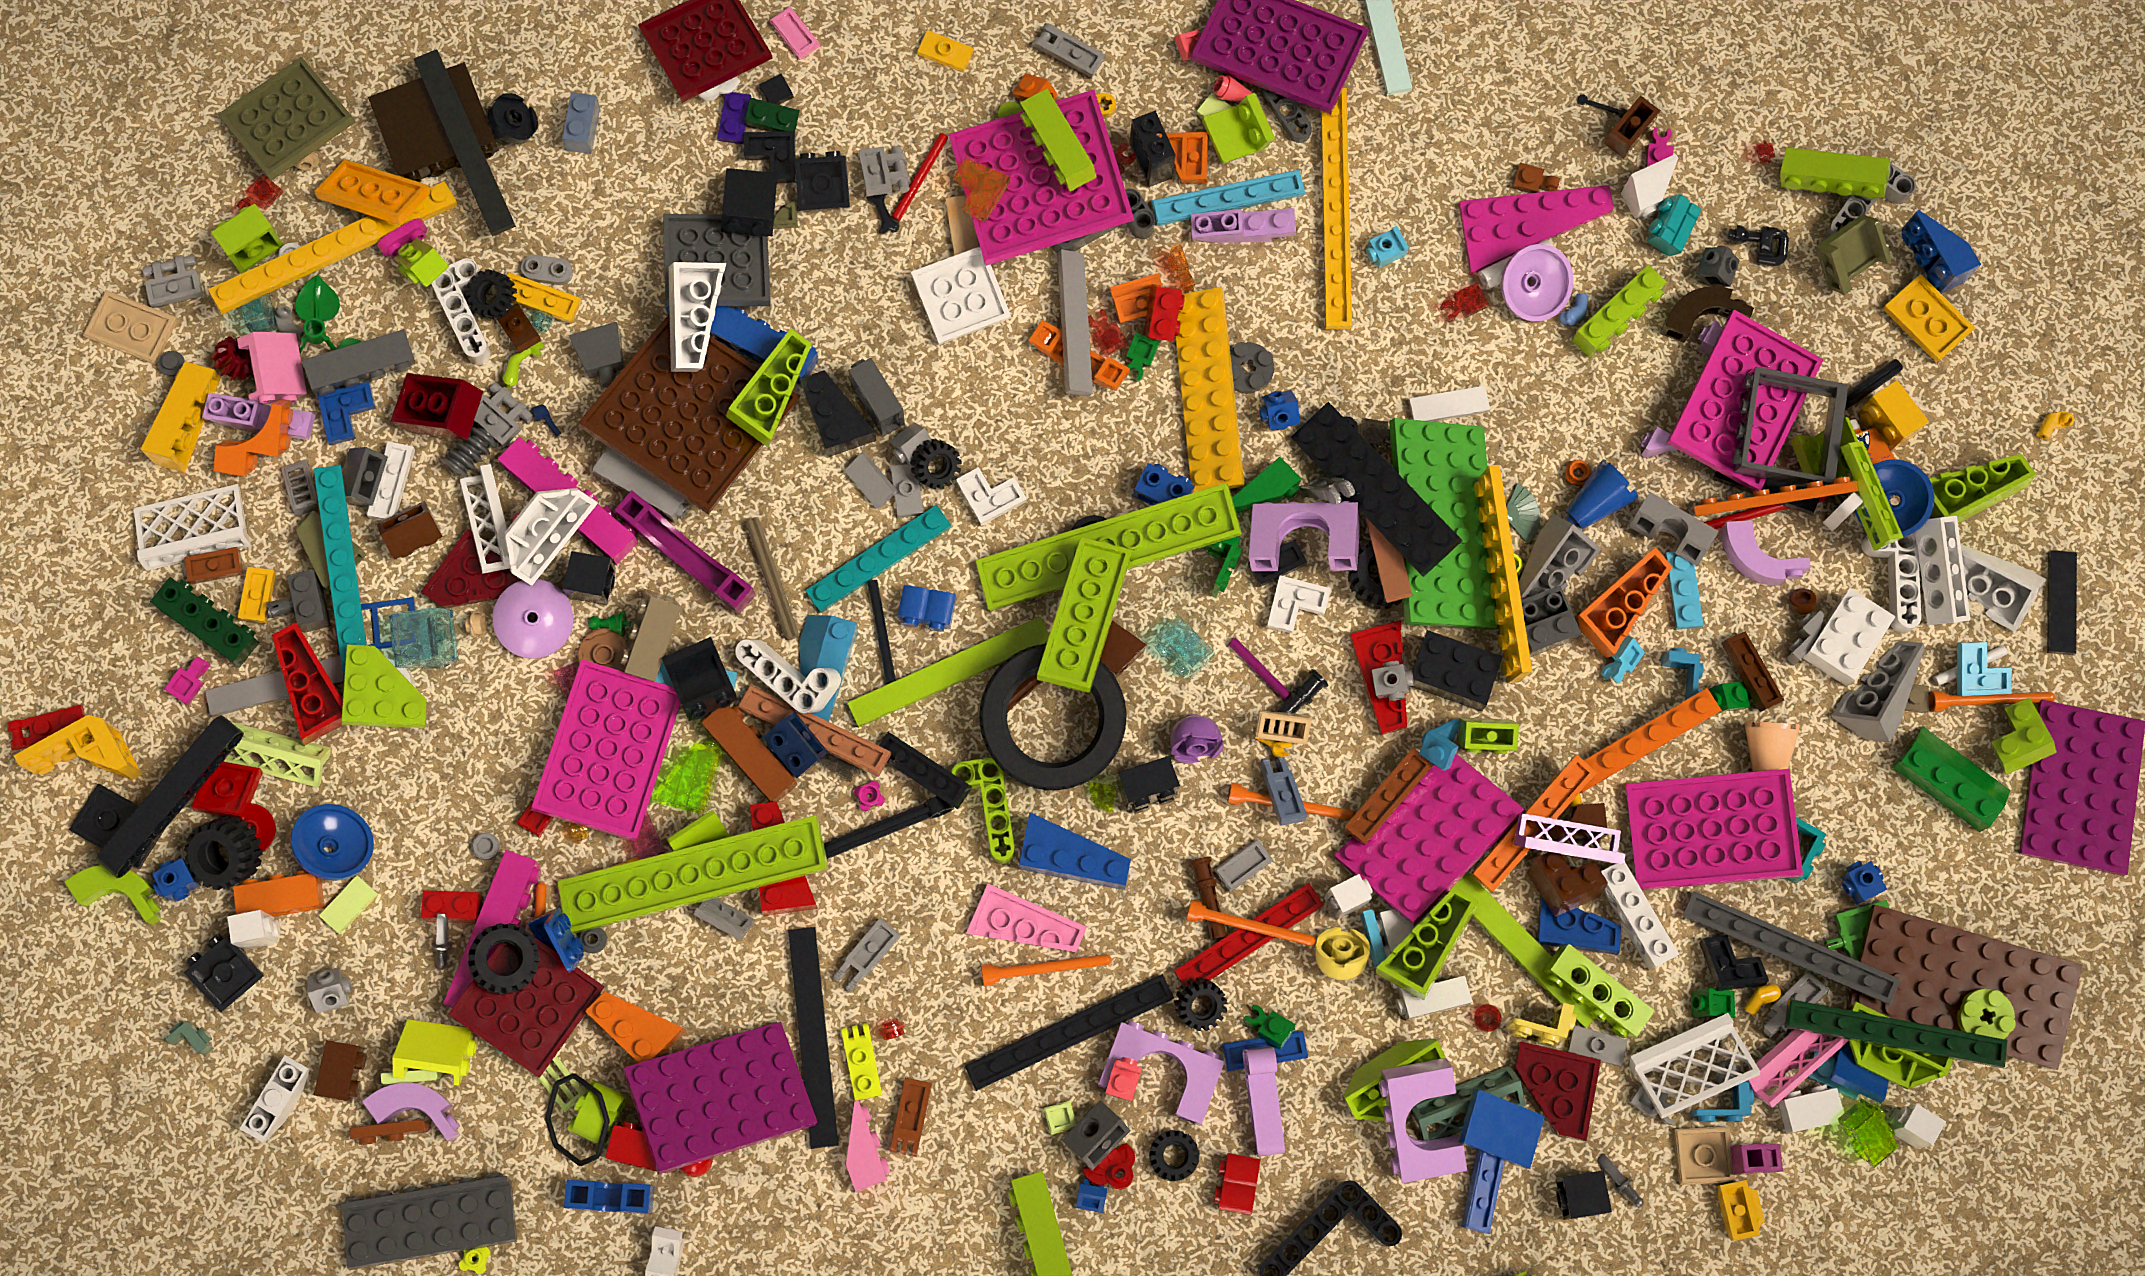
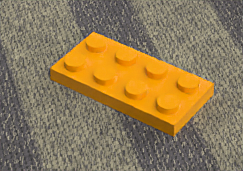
[315,159,430,225]

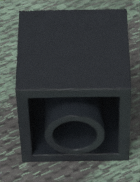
[562,551,616,605]
[1556,1170,1612,1220]

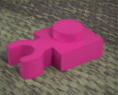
[1645,127,1674,168]

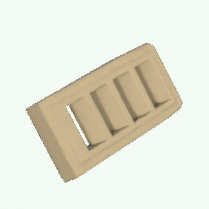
[1254,711,1312,745]

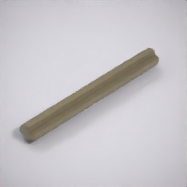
[746,517,799,640]

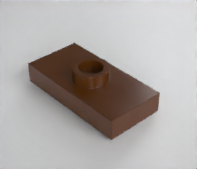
[497,304,542,354]

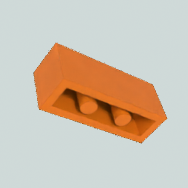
[233,870,325,917]

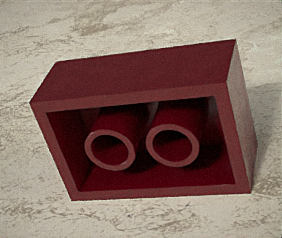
[390,373,484,440]

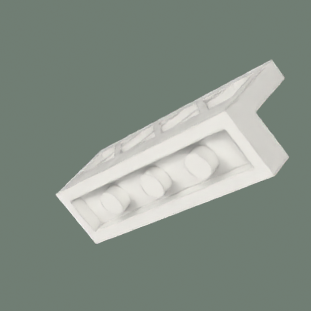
[460,464,510,574]

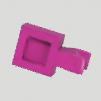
[164,656,211,705]

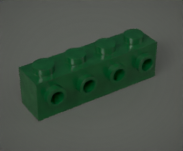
[150,577,260,668]

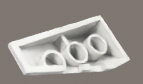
[1961,544,2046,632]

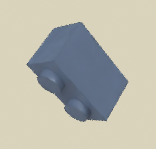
[562,92,600,154]

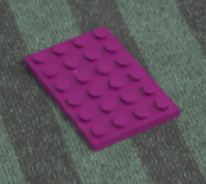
[1191,0,1369,115]
[2019,700,2145,876]
[623,1021,817,1175]

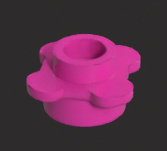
[854,781,885,811]

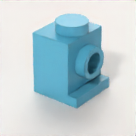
[1366,226,1409,268]

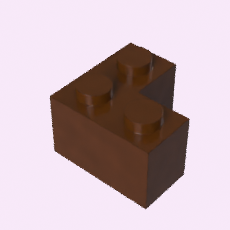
[1527,852,1608,917]

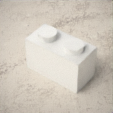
[1325,874,1373,920]
[227,910,281,950]
[1778,1085,1846,1134]
[1888,1104,1946,1149]

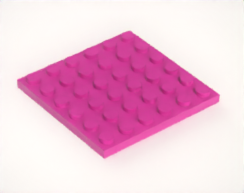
[949,90,1134,266]

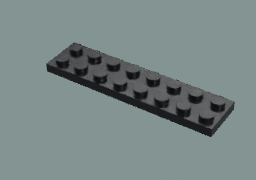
[1291,401,1463,577]

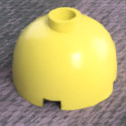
[1315,927,1370,980]

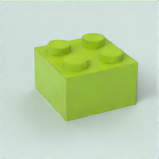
[211,203,284,274]

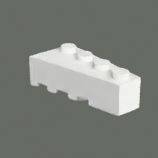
[668,262,726,372]

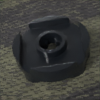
[488,93,538,144]

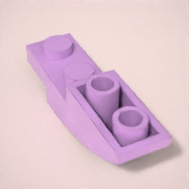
[1191,208,1296,243]
[202,393,315,440]

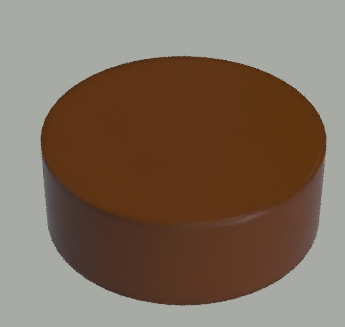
[1789,588,1817,614]

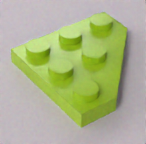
[342,644,427,728]

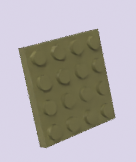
[217,57,355,181]

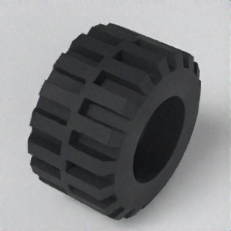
[1348,540,1403,609]
[184,816,263,890]
[468,923,540,995]

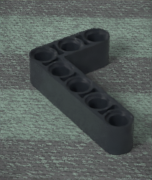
[1257,1180,1402,1276]

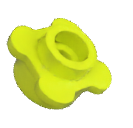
[459,1247,491,1274]

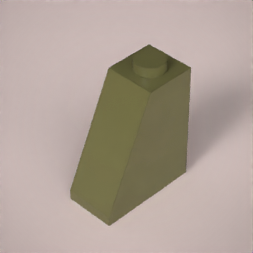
[296,510,367,594]

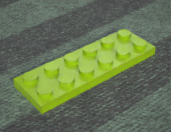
[1037,537,1132,693]

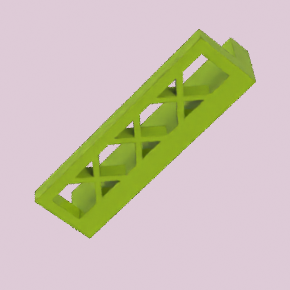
[1837,441,1904,551]

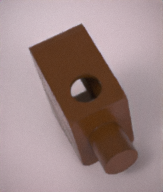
[1100,621,1146,678]

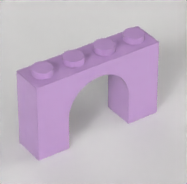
[1249,501,1360,571]
[1098,1020,1224,1126]
[1379,1058,1467,1183]

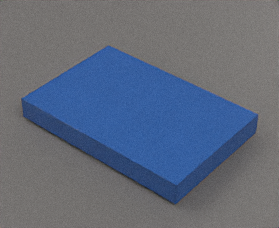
[1459,1089,1545,1169]

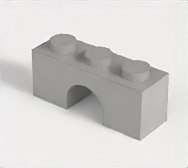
[1629,492,1719,566]

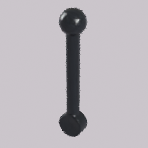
[1577,95,1627,118]

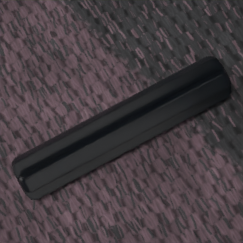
[1845,359,1903,410]

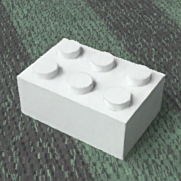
[1802,588,1895,687]

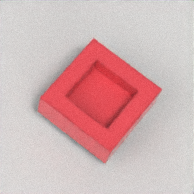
[1174,30,1201,61]

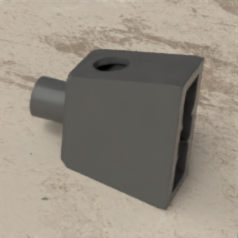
[569,322,624,388]

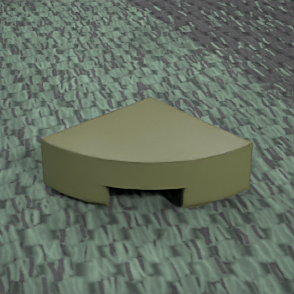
[773,201,798,229]

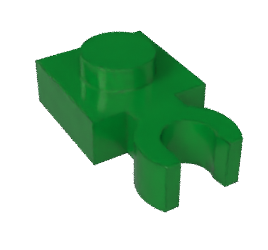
[1126,333,1160,382]
[1244,1005,1296,1050]

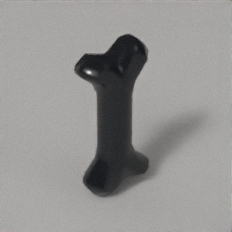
[866,194,900,235]

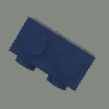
[763,711,829,778]

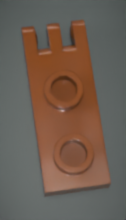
[890,1078,932,1157]
[350,1120,431,1145]

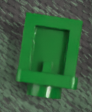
[1708,682,1751,716]

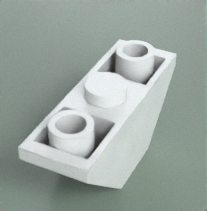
[240,1055,309,1143]

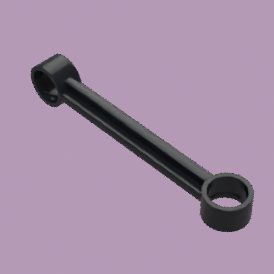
[824,796,955,859]

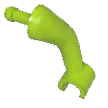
[502,341,545,390]

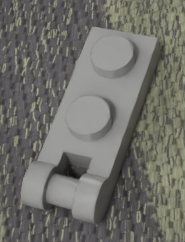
[1032,23,1105,78]

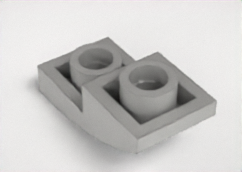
[1786,610,1824,666]

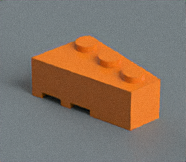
[585,991,686,1063]

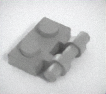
[859,146,911,196]
[143,255,204,308]
[474,382,534,448]

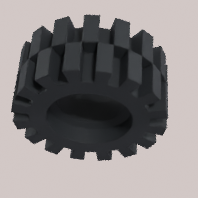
[465,269,517,319]
[910,439,962,489]
[1174,977,1228,1031]
[1149,1130,1200,1182]

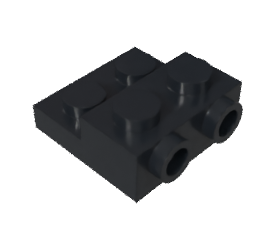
[794,151,850,211]
[183,932,264,1012]

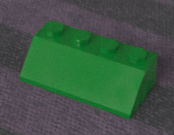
[1892,726,2011,832]

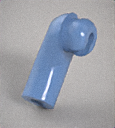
[1560,293,1589,326]

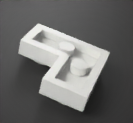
[956,467,1027,526]
[1267,575,1331,634]

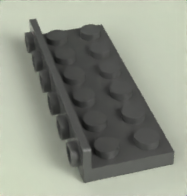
[339,1173,517,1270]

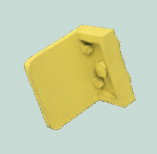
[1505,1003,1577,1046]

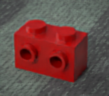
[1143,284,1185,342]

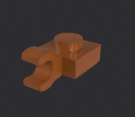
[1513,162,1561,193]

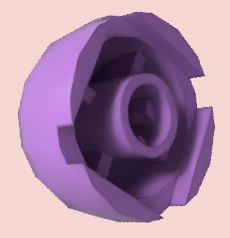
[1169,714,1224,764]

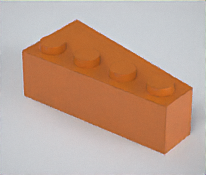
[1574,547,1673,659]

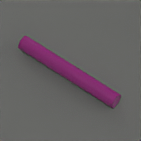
[1228,637,1291,700]

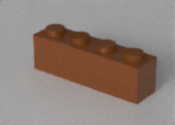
[701,705,797,802]

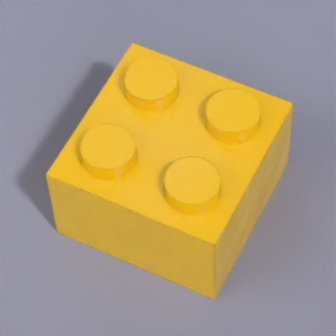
[1858,380,1929,451]

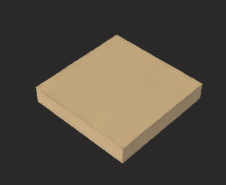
[1674,1126,1735,1185]

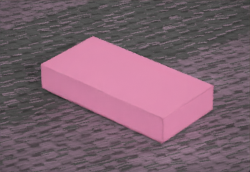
[770,7,820,60]

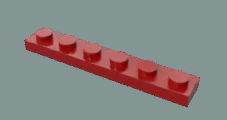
[1174,883,1324,986]

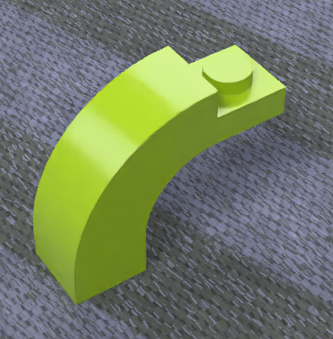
[64,865,162,925]

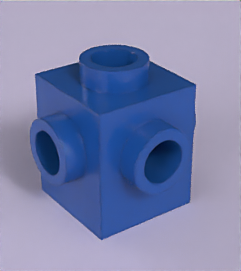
[1259,390,1301,430]
[152,858,201,901]
[1841,861,1888,905]

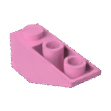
[846,1100,891,1192]

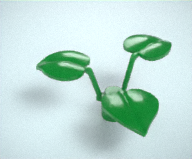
[253,275,362,377]

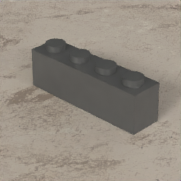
[302,329,416,396]

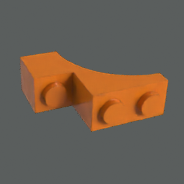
[213,398,293,477]

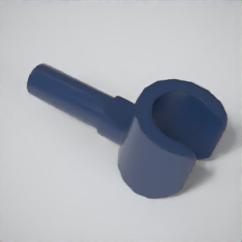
[532,404,561,437]

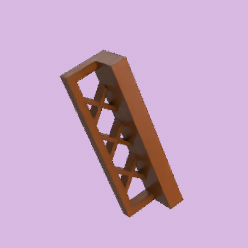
[1342,747,1434,846]

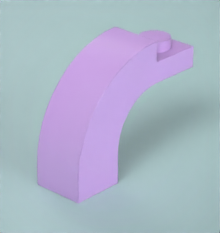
[1721,520,1811,586]
[362,1083,460,1142]

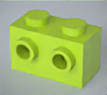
[394,238,449,287]
[1458,717,1519,754]

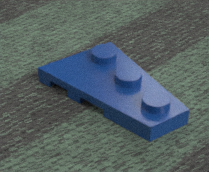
[1537,895,1621,955]

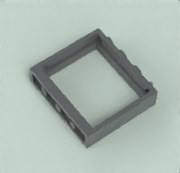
[1732,366,1848,487]

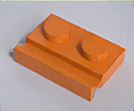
[1109,273,1163,323]

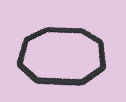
[545,1073,610,1166]

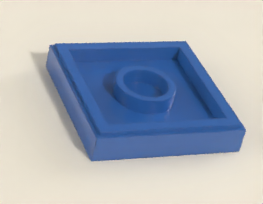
[1830,1041,1889,1103]

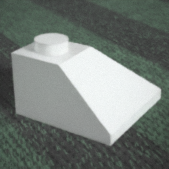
[1621,154,1678,219]

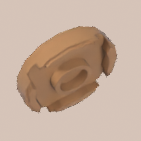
[577,628,628,672]

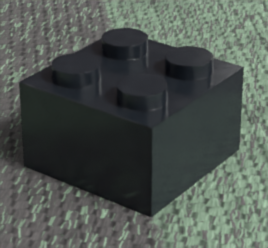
[1116,756,1180,814]

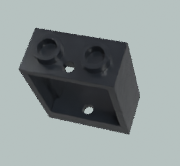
[1129,110,1176,187]

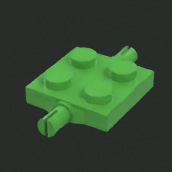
[1824,900,1890,961]

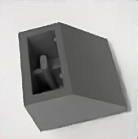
[1521,586,1581,657]

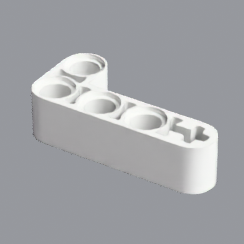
[432,258,491,365]
[1861,533,1921,634]
[735,639,841,713]

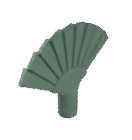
[1506,483,1541,544]

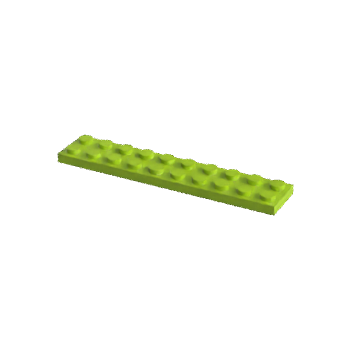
[975,483,1242,611]
[557,815,829,934]

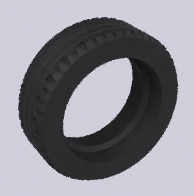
[979,643,1127,790]

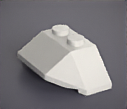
[504,488,598,585]

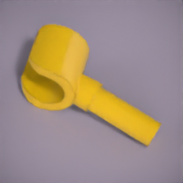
[1254,737,1292,757]

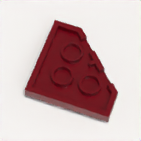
[421,529,522,609]
[1514,1041,1601,1141]

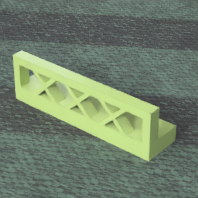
[224,722,331,787]

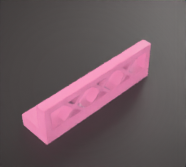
[1745,1030,1849,1108]

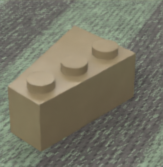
[619,589,681,682]

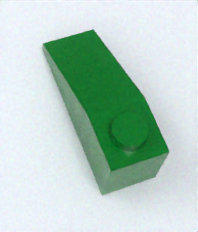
[1232,457,1301,513]

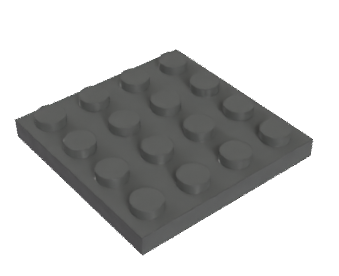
[663,214,771,307]

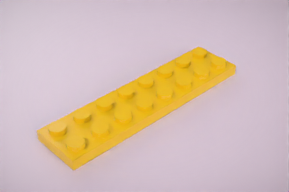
[1176,287,1245,493]
[1474,465,1532,683]

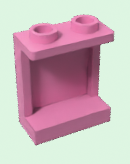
[237,332,307,404]

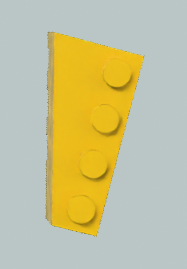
[140,361,221,473]

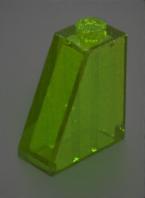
[652,741,723,814]

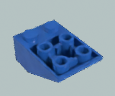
[1901,210,1981,294]

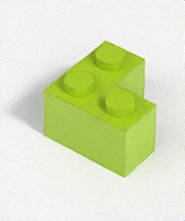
[1991,697,2056,775]

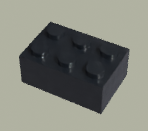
[1410,630,1503,712]

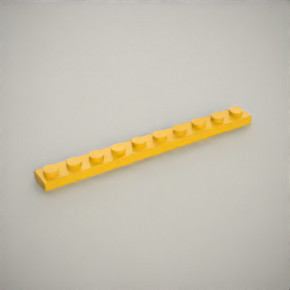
[1321,88,1352,330]
[208,181,457,315]

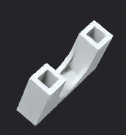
[1376,897,1472,1021]

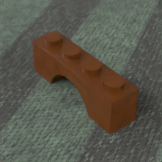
[1497,803,1608,844]

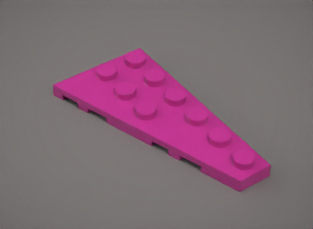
[1459,185,1614,275]

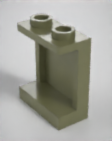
[1815,214,1891,295]

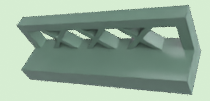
[1411,1065,1526,1141]

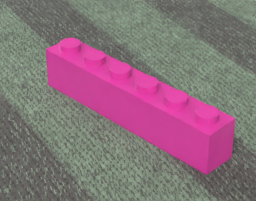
[497,437,638,565]
[443,850,541,1008]

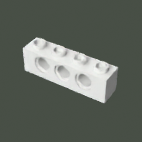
[1915,516,1970,625]
[1601,861,1679,971]

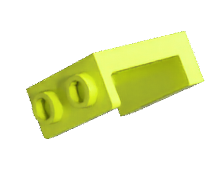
[393,1019,477,1086]

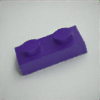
[717,92,752,145]

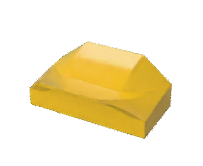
[1717,1180,1765,1241]

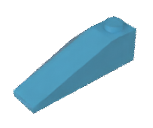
[800,615,858,722]

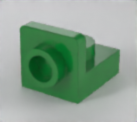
[1691,988,1735,1018]

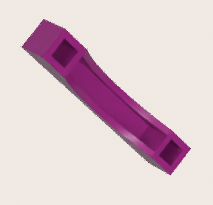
[615,490,756,615]

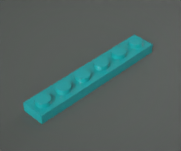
[805,504,951,614]

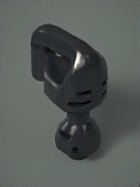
[1728,224,1789,266]

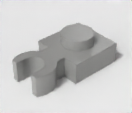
[1629,1084,1682,1125]

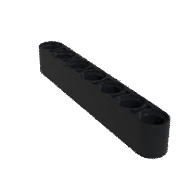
[96,715,244,878]

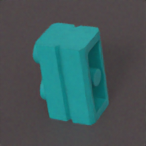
[1647,194,1701,257]

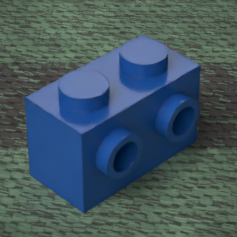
[1133,463,1195,506]

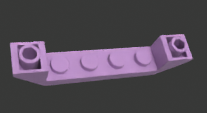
[1640,320,1722,458]

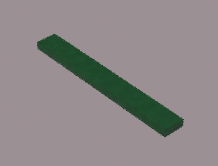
[1785,999,2008,1068]

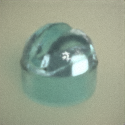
[530,310,553,333]

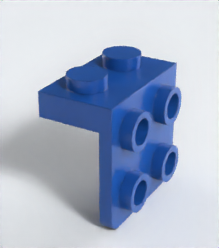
[528,907,584,972]

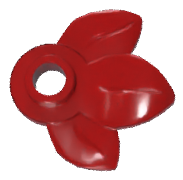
[1082,1143,1135,1190]

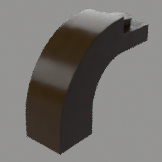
[1660,286,1754,343]

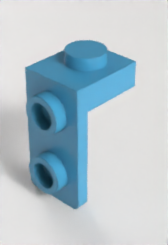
[1661,648,1703,700]
[1419,718,1461,771]
[1690,1082,1754,1122]

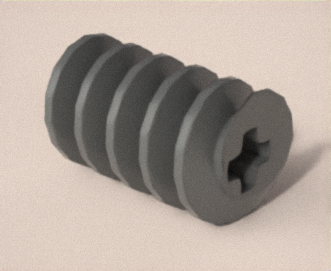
[438,421,498,478]

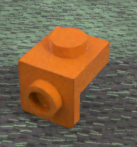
[1012,73,1058,101]

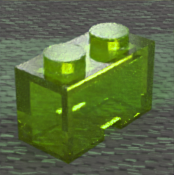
[1838,1098,1899,1168]

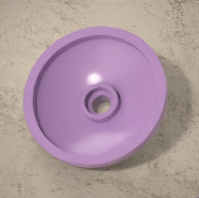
[1501,244,1573,321]
[493,579,574,659]

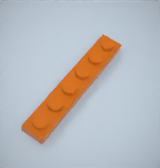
[1694,477,1859,516]
[1581,688,1722,793]
[1471,754,1597,892]

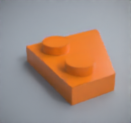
[1159,132,1209,184]

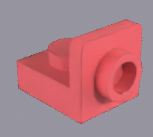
[1105,1057,1142,1102]

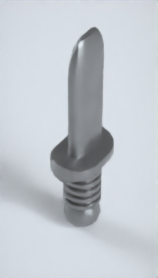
[431,913,452,970]
[1598,1153,1644,1208]

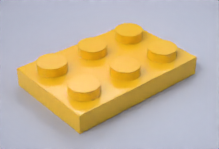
[1883,274,1975,363]

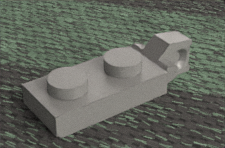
[1762,971,1829,1038]

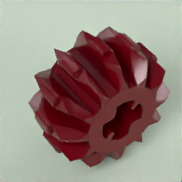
[211,336,253,382]

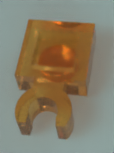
[1167,244,1195,293]

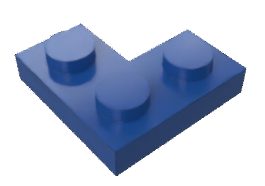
[317,381,376,445]

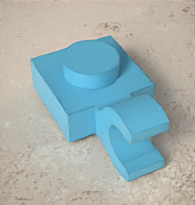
[1601,636,1645,684]

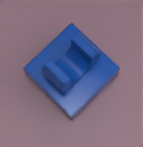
[1076,1178,1107,1213]

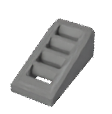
[281,459,319,516]

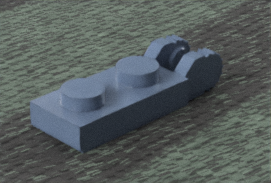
[1260,756,1307,826]

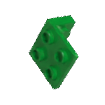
[1204,537,1242,598]

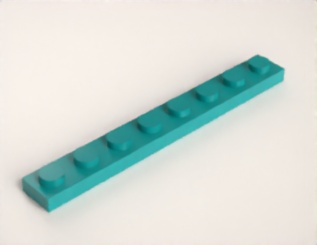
[314,465,367,679]

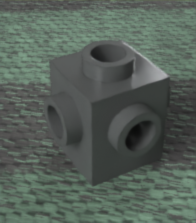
[1696,245,1740,287]

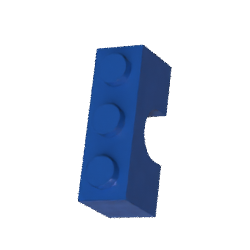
[564,1180,655,1214]

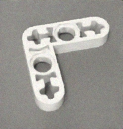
[1823,492,1864,531]

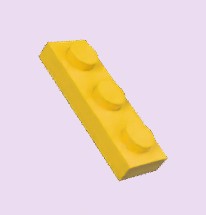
[507,272,582,324]

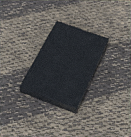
[69,783,166,869]

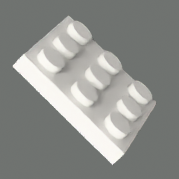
[911,247,1011,345]

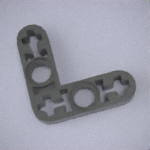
[1262,88,1312,143]

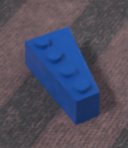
[1019,812,1131,890]

